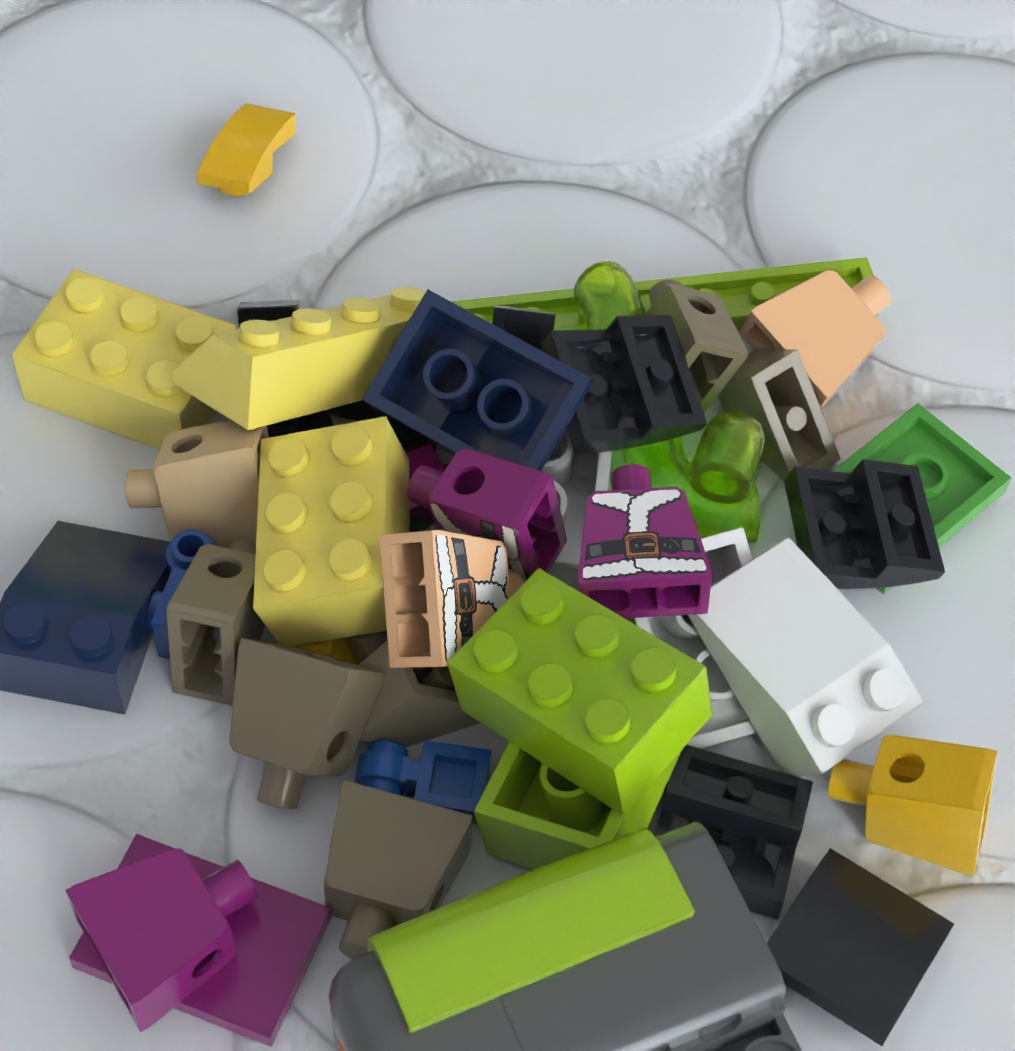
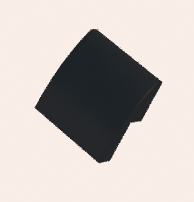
[541,315,707,454]
[784,459,945,589]
[654,745,813,920]
[767,848,954,1046]

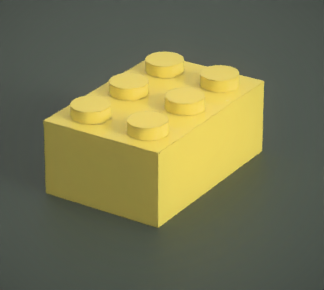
[12,268,237,450]
[253,416,410,646]

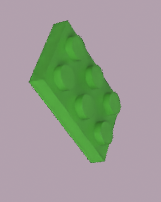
[790,403,1011,594]

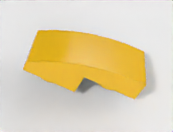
[197,103,296,196]

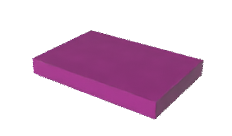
[69,834,332,1047]

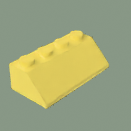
[172,287,426,430]

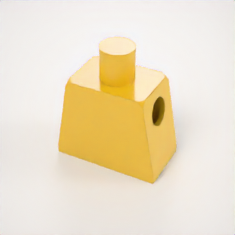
[828,734,998,876]

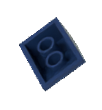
[362,289,594,471]
[0,521,171,715]

